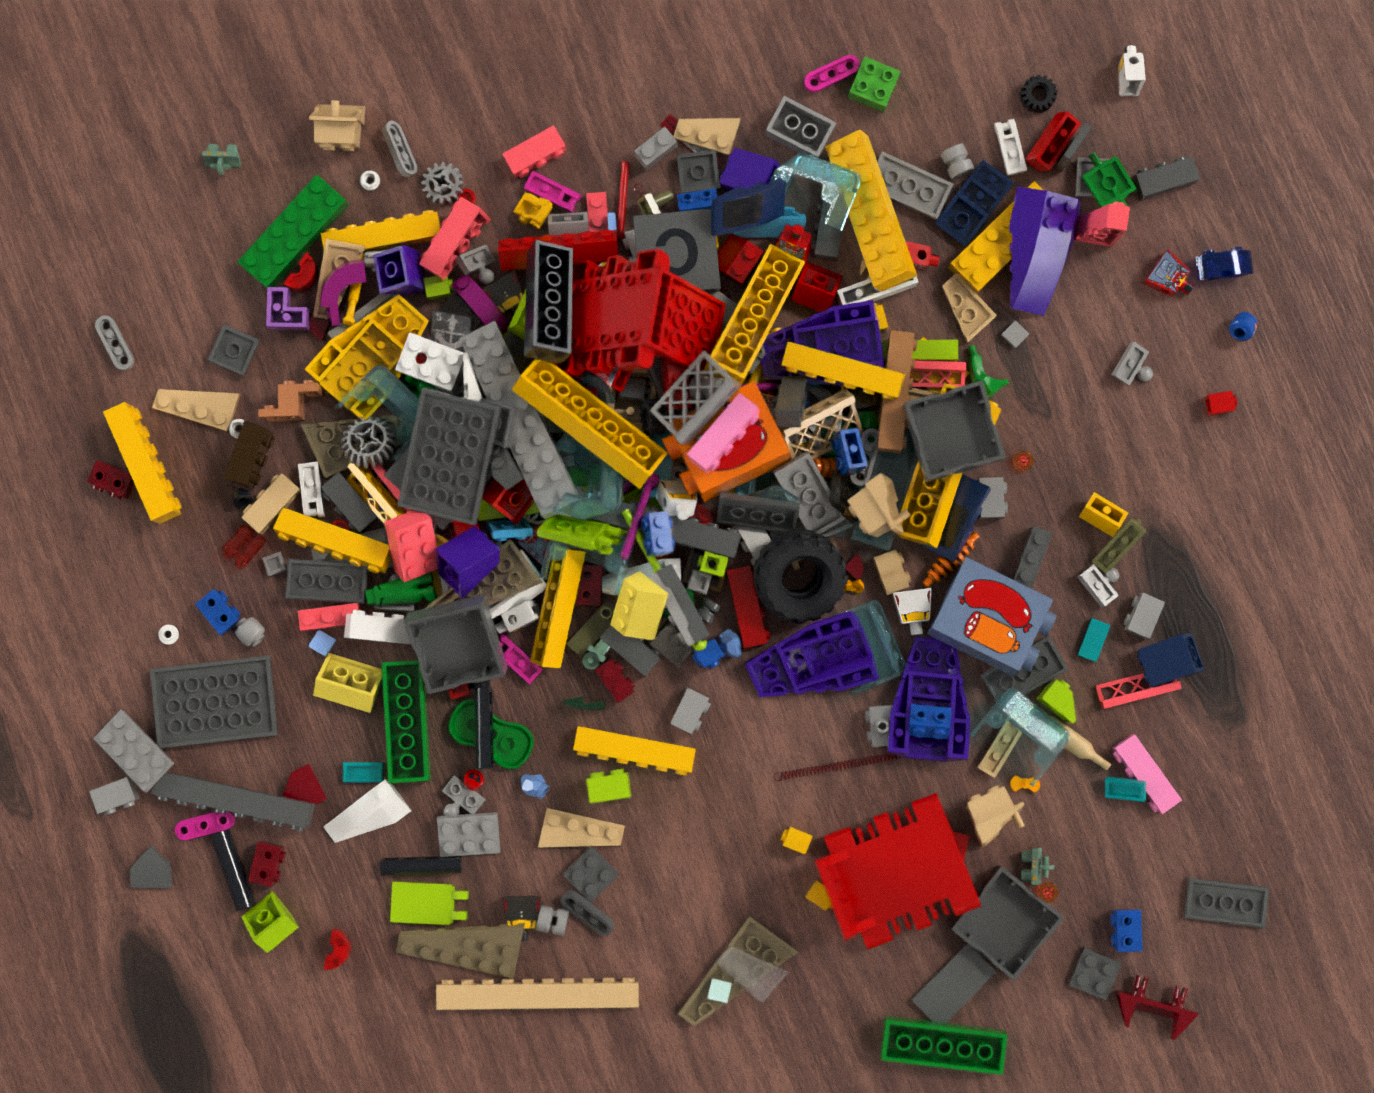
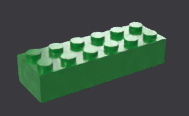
[237,174,349,288]
[382,660,431,783]
[880,1015,1008,1075]

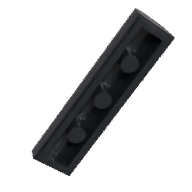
[475,688,494,769]
[210,829,256,912]
[380,856,462,876]

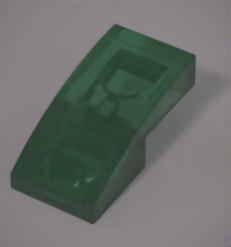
[563,697,606,710]

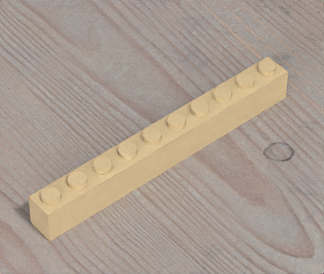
[436,977,639,1010]

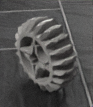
[341,416,396,469]

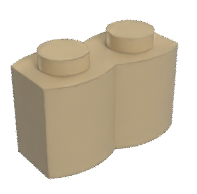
[873,549,911,595]

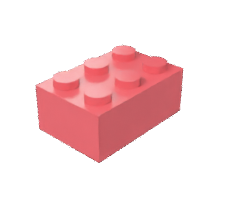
[385,510,438,582]

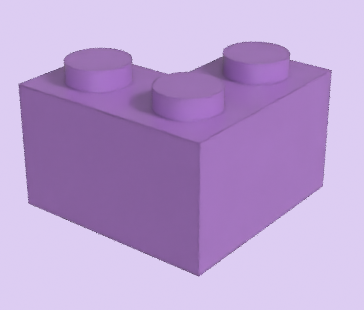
[266,287,310,331]

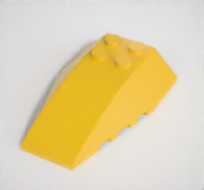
[304,295,429,420]

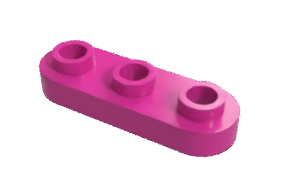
[804,55,859,93]
[175,811,235,840]

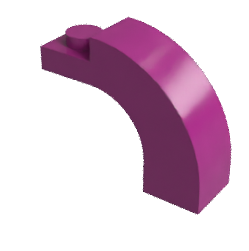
[321,259,367,326]
[451,274,510,334]

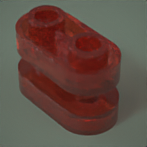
[222,525,267,570]

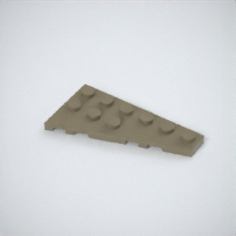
[301,412,417,479]
[425,539,543,609]
[678,916,798,1026]
[396,923,525,979]

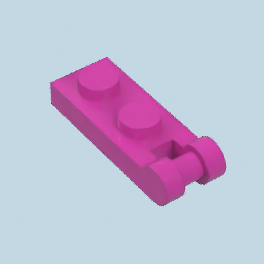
[524,171,582,213]
[498,633,543,684]

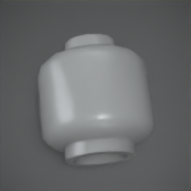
[235,617,265,647]

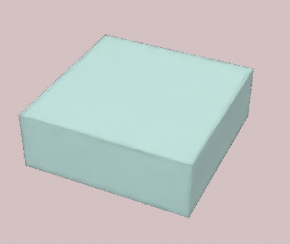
[708,978,732,1003]

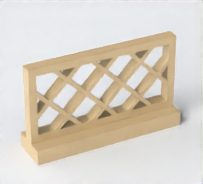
[776,389,864,460]

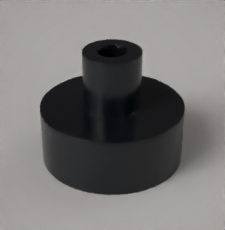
[232,488,253,509]

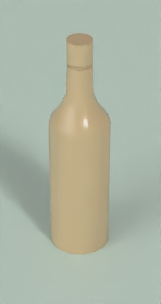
[1041,716,1111,770]

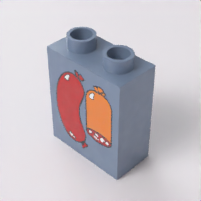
[927,557,1057,676]

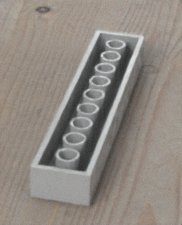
[459,321,582,519]

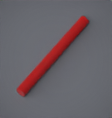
[616,161,630,240]

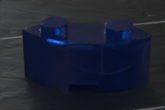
[1195,247,1254,281]

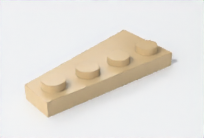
[313,238,365,319]
[152,389,241,432]
[538,808,625,847]

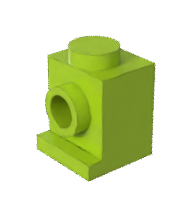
[697,551,728,578]

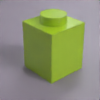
[423,276,454,301]

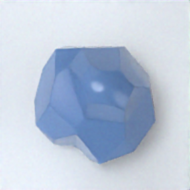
[718,629,743,658]
[521,774,549,799]

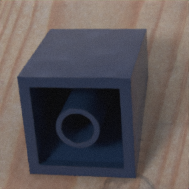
[1137,633,1205,687]

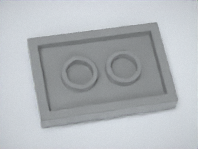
[437,812,501,857]

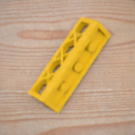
[346,463,406,525]

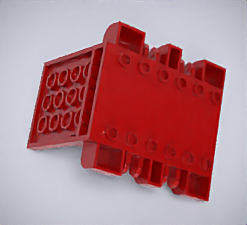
[552,249,726,377]
[815,792,982,950]

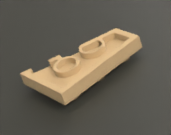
[673,118,741,157]
[941,273,997,343]

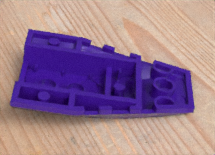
[1009,187,1081,316]
[761,300,885,386]
[745,611,879,697]
[888,637,970,762]

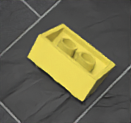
[610,571,669,640]
[313,653,383,713]

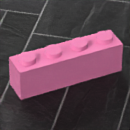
[687,393,759,474]
[1112,734,1182,814]

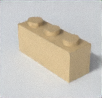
[241,473,301,535]

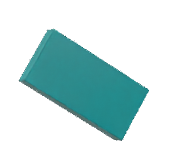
[1077,618,1111,662]
[343,762,384,782]
[1105,777,1146,802]

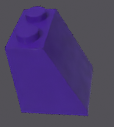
[720,147,788,191]
[373,245,426,295]
[436,526,500,598]

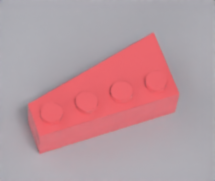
[419,197,491,280]
[1074,202,1130,247]

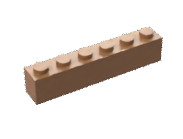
[876,330,917,454]

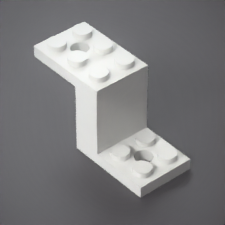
[395,333,479,395]

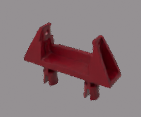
[1116,975,1199,1040]

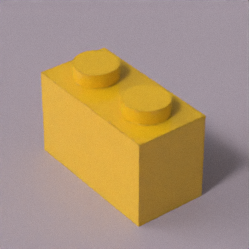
[1079,492,1128,537]

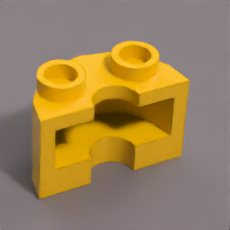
[513,192,553,230]

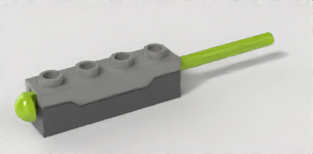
[621,509,710,651]

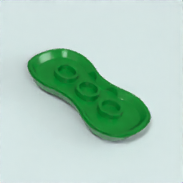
[448,699,534,769]

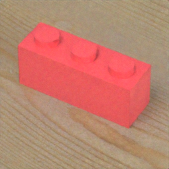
[503,125,566,178]
[298,603,361,631]

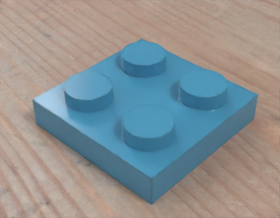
[486,518,533,541]

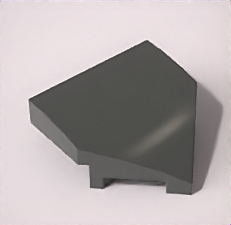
[130,845,172,888]

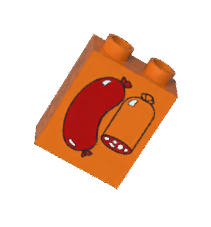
[662,381,791,502]

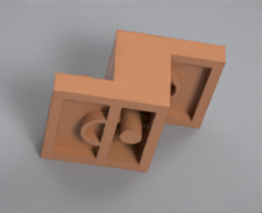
[258,380,324,422]

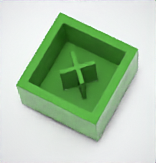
[848,56,901,113]

